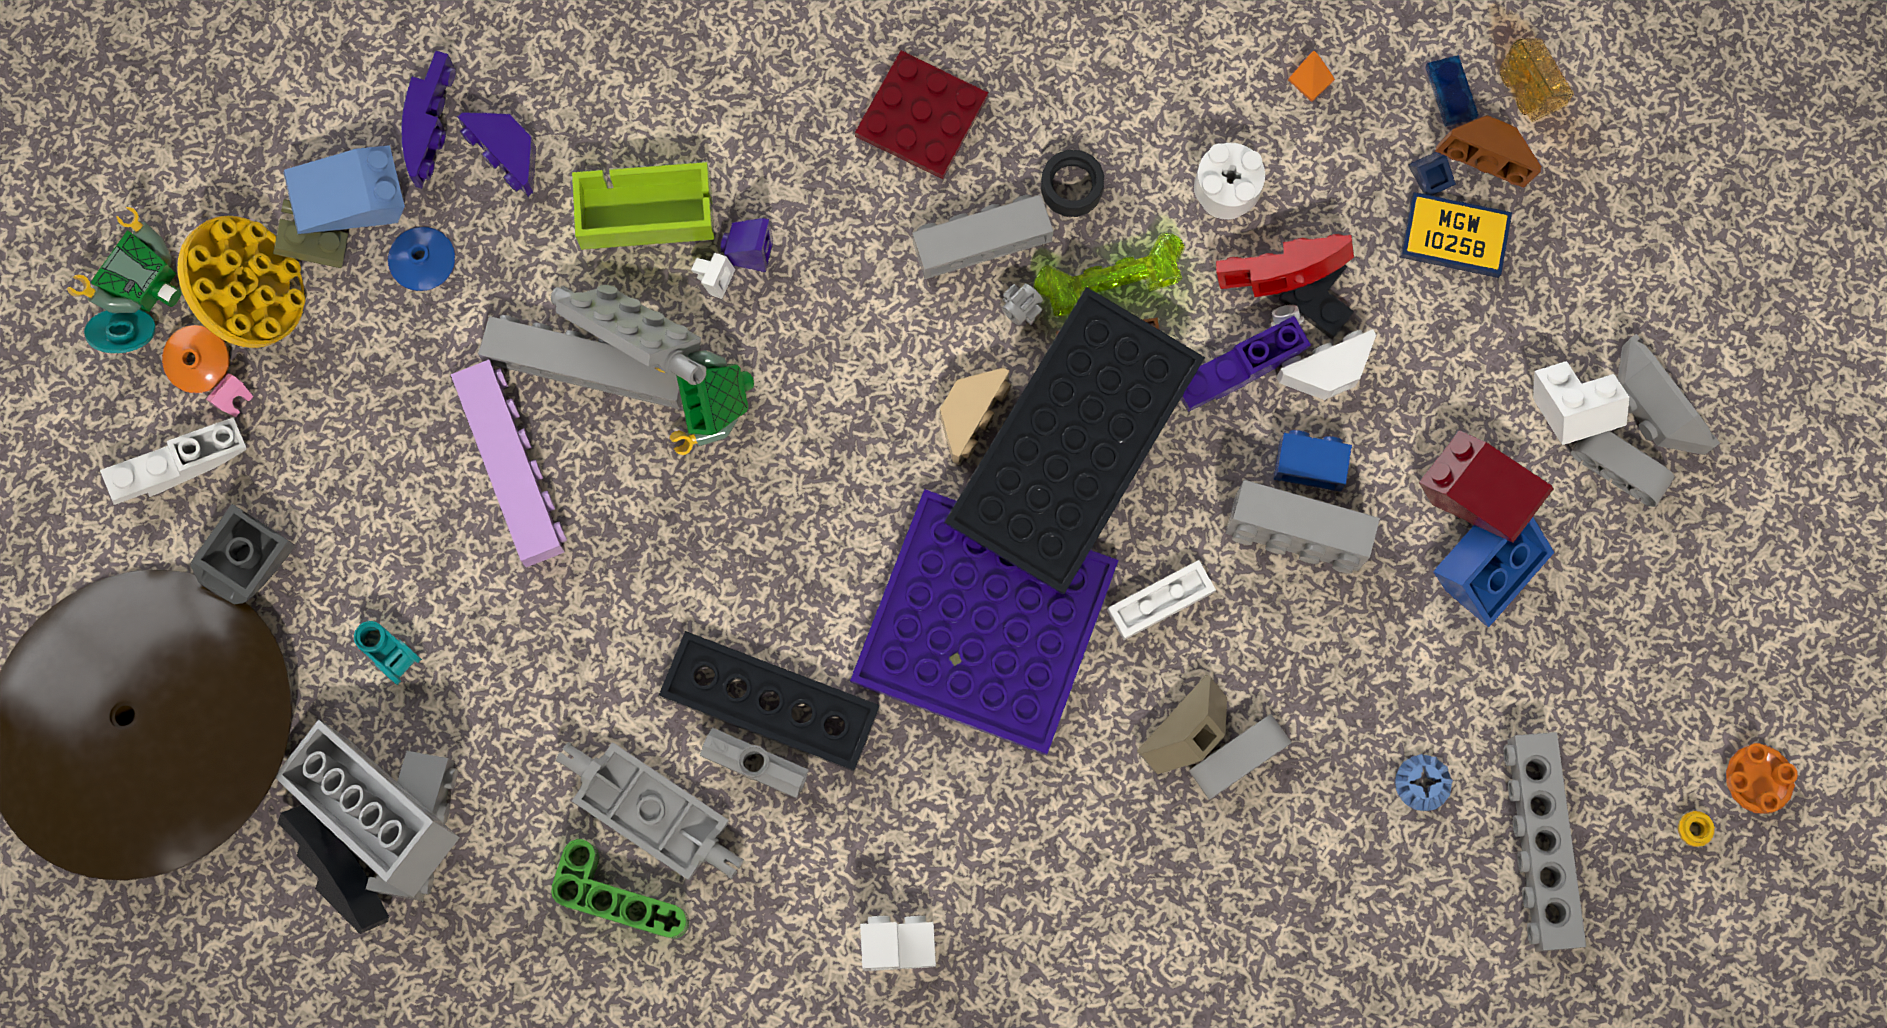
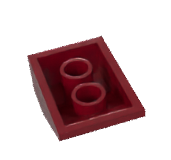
[1419,430,1554,542]

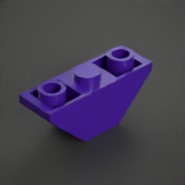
[457,112,537,197]

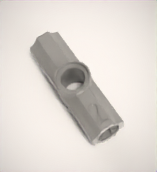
[700,728,809,799]

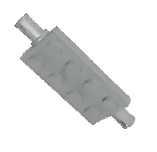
[550,285,706,385]
[556,742,744,881]

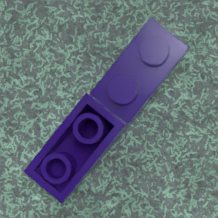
[401,51,456,189]
[1181,316,1311,412]

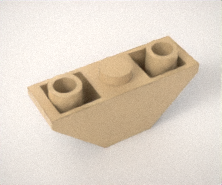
[940,368,1012,465]

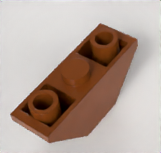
[1435,115,1542,188]

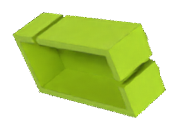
[572,162,715,250]

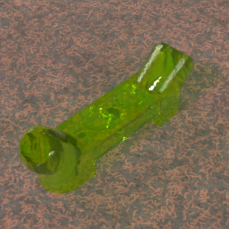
[1033,232,1185,316]

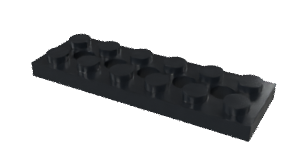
[658,631,880,772]

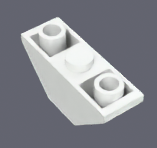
[1277,329,1376,400]

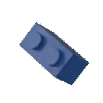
[1273,430,1352,492]

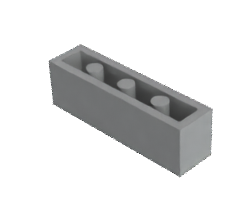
[912,194,1053,279]

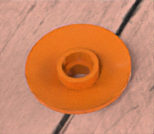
[162,325,230,393]

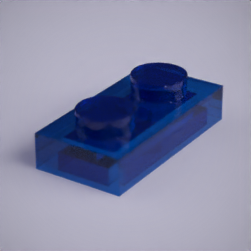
[1425,55,1479,127]

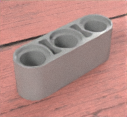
[1571,431,1675,507]
[1189,714,1292,800]

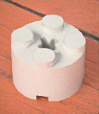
[1194,143,1265,219]

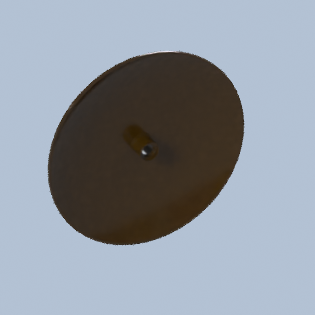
[0,570,292,881]

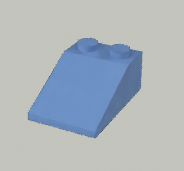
[283,145,405,234]

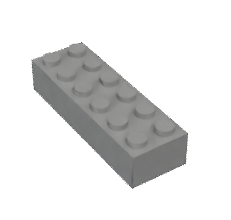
[276,720,460,898]

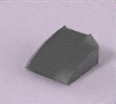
[190,504,296,604]

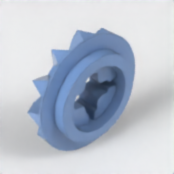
[1395,754,1453,811]

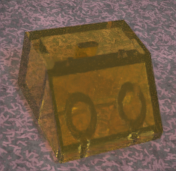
[1500,38,1574,122]

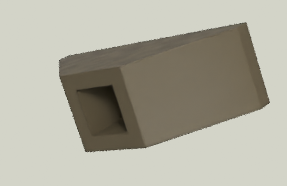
[1137,674,1227,774]

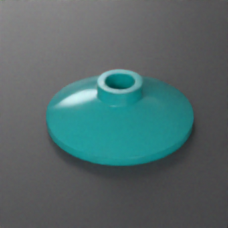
[84,310,156,353]

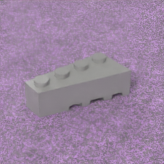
[366,751,458,902]

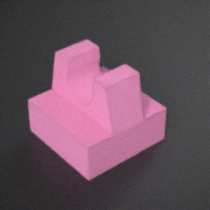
[206,373,253,417]

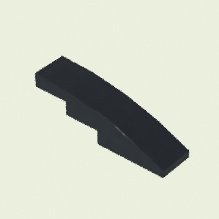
[278,805,389,934]

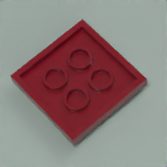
[855,50,989,179]

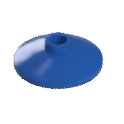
[388,227,455,291]

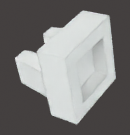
[691,253,735,299]

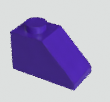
[721,218,774,272]

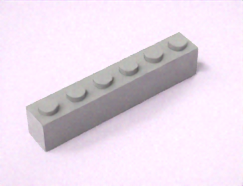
[478,315,682,409]

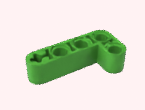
[551,839,689,939]

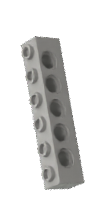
[1503,732,1586,952]

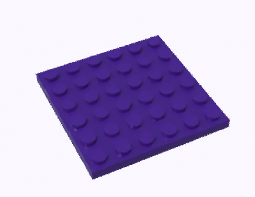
[850,489,1119,756]

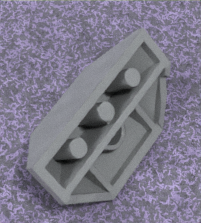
[1618,334,1720,455]

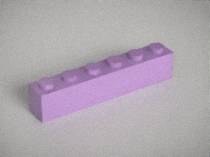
[450,360,567,567]

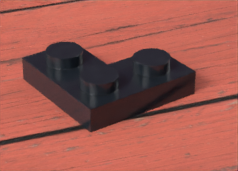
[1279,265,1354,340]

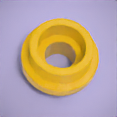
[1678,811,1715,847]

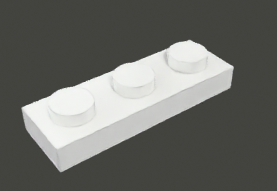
[1107,560,1216,640]

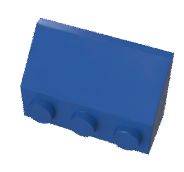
[1433,517,1555,627]

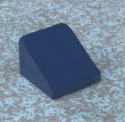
[1408,152,1456,196]

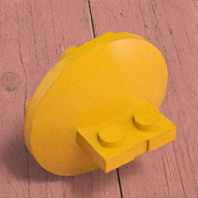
[177,216,305,348]

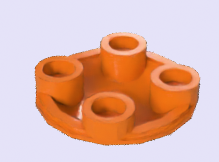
[1726,743,1798,814]

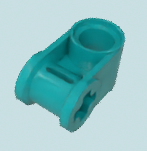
[354,621,422,685]

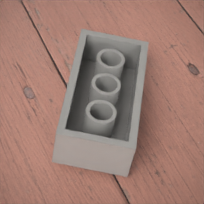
[1225,480,1380,574]

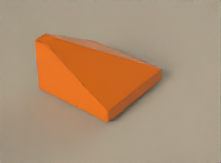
[1288,51,1335,102]

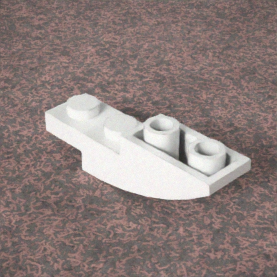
[100,417,246,505]

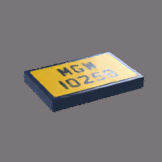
[1400,192,1512,278]

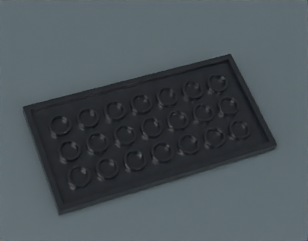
[944,286,1205,595]

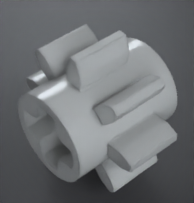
[1002,284,1043,325]

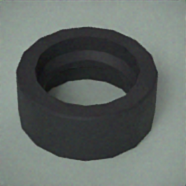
[1041,149,1105,217]

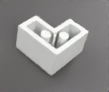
[1533,361,1629,445]
[860,916,936,971]

